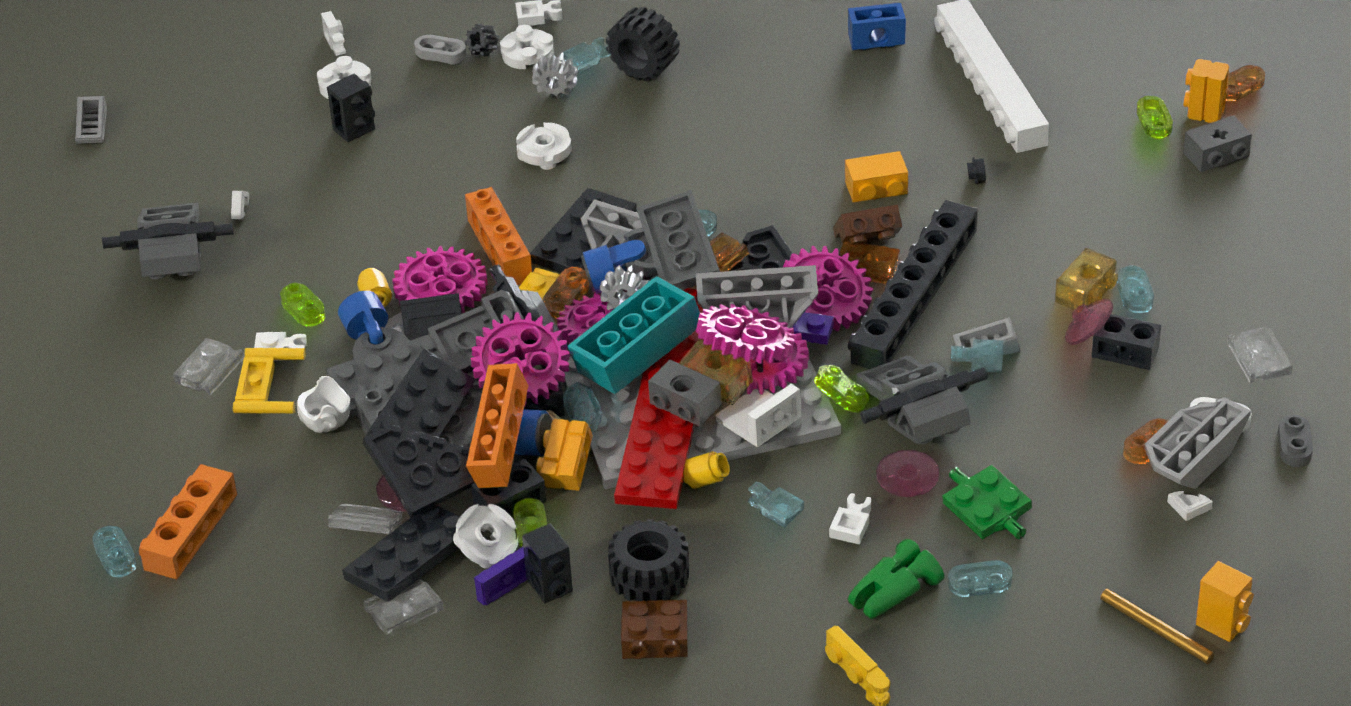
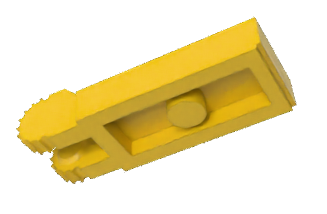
[825,625,890,706]

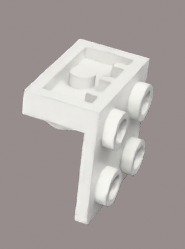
[716,384,802,447]

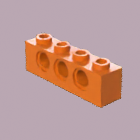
[465,187,532,285]
[466,363,529,488]
[139,464,237,580]

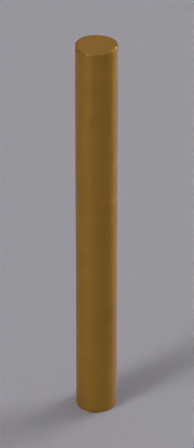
[1100,588,1215,664]

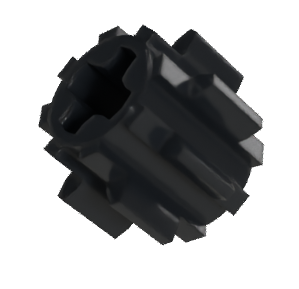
[465,24,500,57]

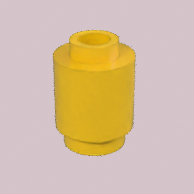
[357,268,392,307]
[683,451,730,489]

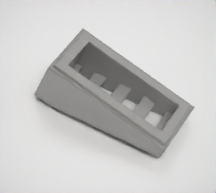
[75,96,107,144]
[953,317,1020,360]

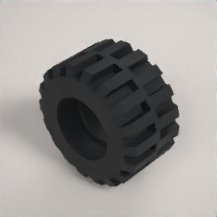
[606,7,680,81]
[608,519,690,601]

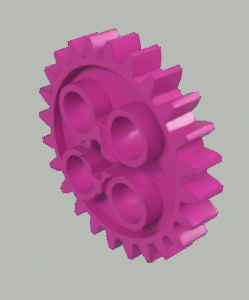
[393,246,488,313]
[783,246,873,331]
[557,293,615,344]
[696,304,796,363]
[471,312,570,406]
[710,327,809,395]

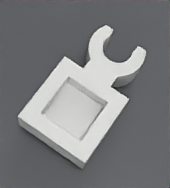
[515,0,563,26]
[321,11,346,56]
[254,332,307,361]
[829,493,871,545]

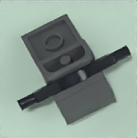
[102,203,234,279]
[427,265,563,374]
[855,356,988,444]

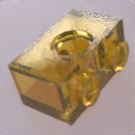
[1055,248,1118,315]
[679,339,753,405]

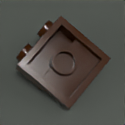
[833,204,902,245]
[621,600,688,659]

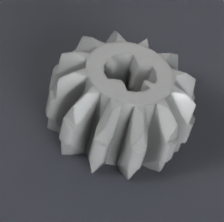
[532,52,578,99]
[600,265,649,311]

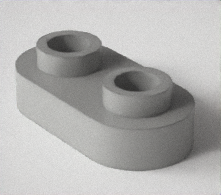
[414,35,467,65]

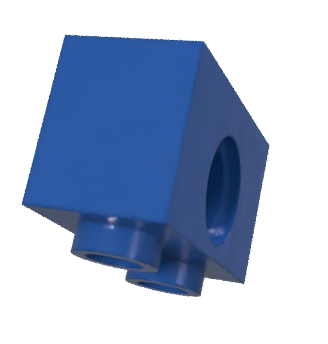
[848,3,906,50]

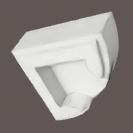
[231,191,249,219]
[1167,491,1213,521]

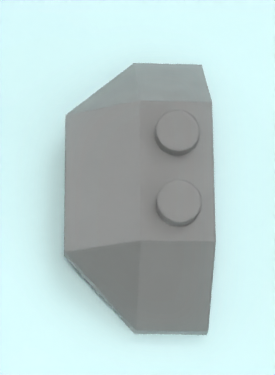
[581,200,642,249]
[696,265,818,328]
[1144,397,1251,489]

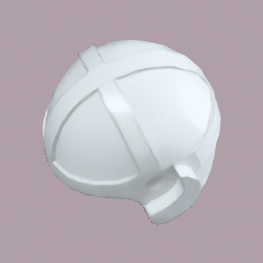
[297,376,350,433]

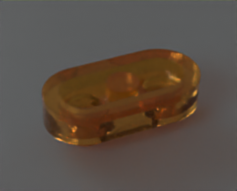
[1226,65,1266,102]
[543,267,589,318]
[1123,418,1168,464]

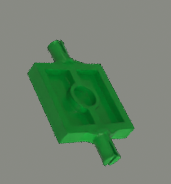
[942,464,1032,540]

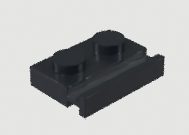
[400,293,461,340]

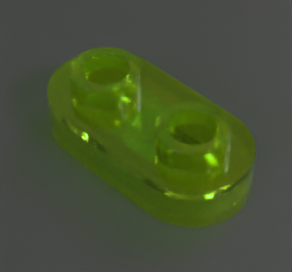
[1136,96,1173,139]
[280,283,326,326]
[814,365,870,413]
[513,498,547,548]

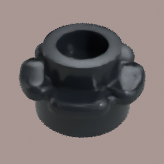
[967,157,986,184]

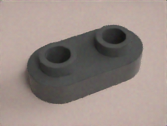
[1278,415,1313,467]

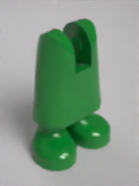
[848,539,944,620]

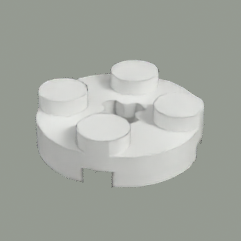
[500,25,554,69]
[317,56,372,99]
[516,123,572,170]
[453,504,518,569]

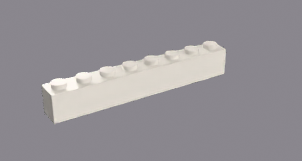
[934,0,1049,153]

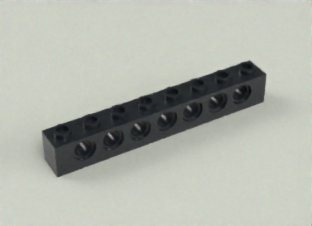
[848,200,978,369]

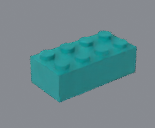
[568,276,700,394]

